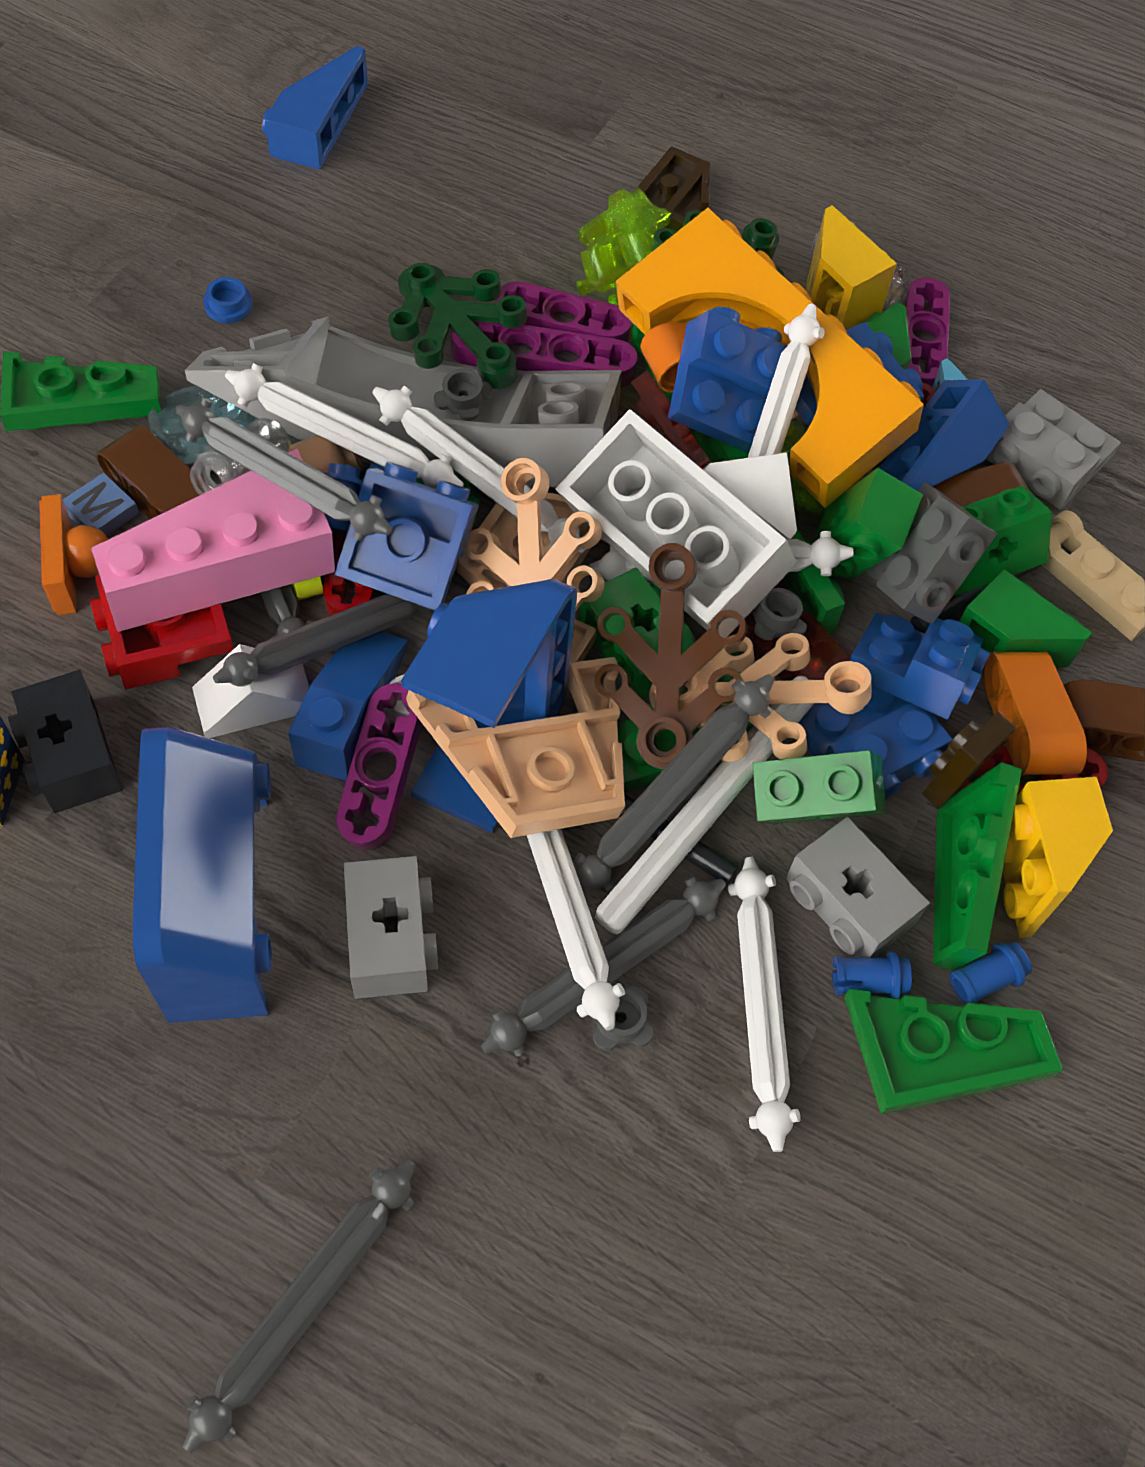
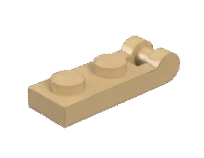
[1042,510,1145,641]

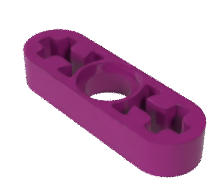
[903,277,950,387]
[497,281,631,343]
[336,683,422,850]

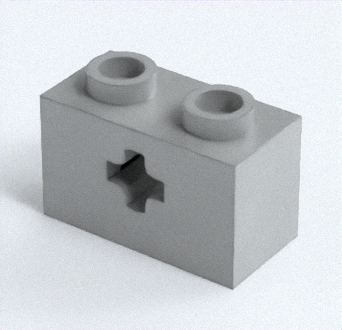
[786,816,930,957]
[344,856,438,999]

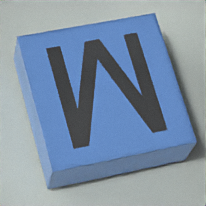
[63,473,139,536]

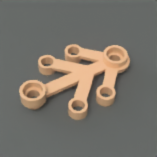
[464,458,605,612]
[649,633,872,762]

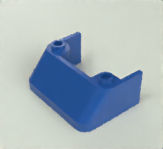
[401,578,577,834]
[133,727,272,1023]

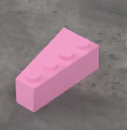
[91,448,335,632]

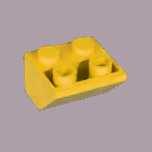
[806,205,897,330]
[1002,777,1113,938]

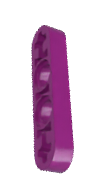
[451,321,637,388]

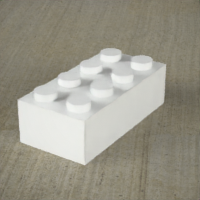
[555,409,797,638]

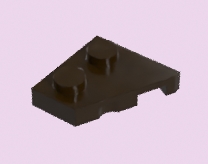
[627,146,710,232]
[922,712,1016,809]

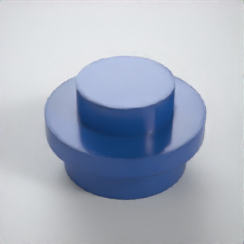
[203,277,253,323]

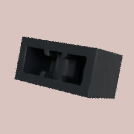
[8,670,123,814]

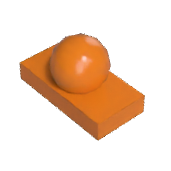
[39,494,109,615]

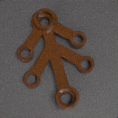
[594,543,747,769]

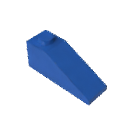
[262,46,368,169]
[879,379,1010,491]
[288,632,408,781]

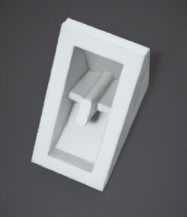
[703,453,797,540]
[192,644,309,738]

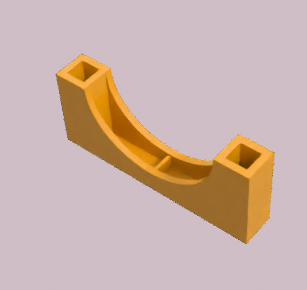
[616,208,924,508]

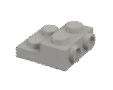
[986,389,1121,510]

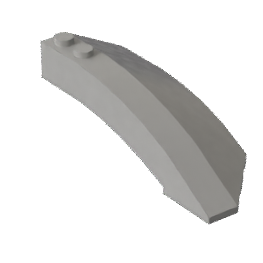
[185,316,622,489]

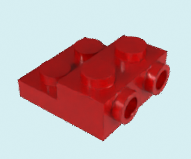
[90,575,233,690]

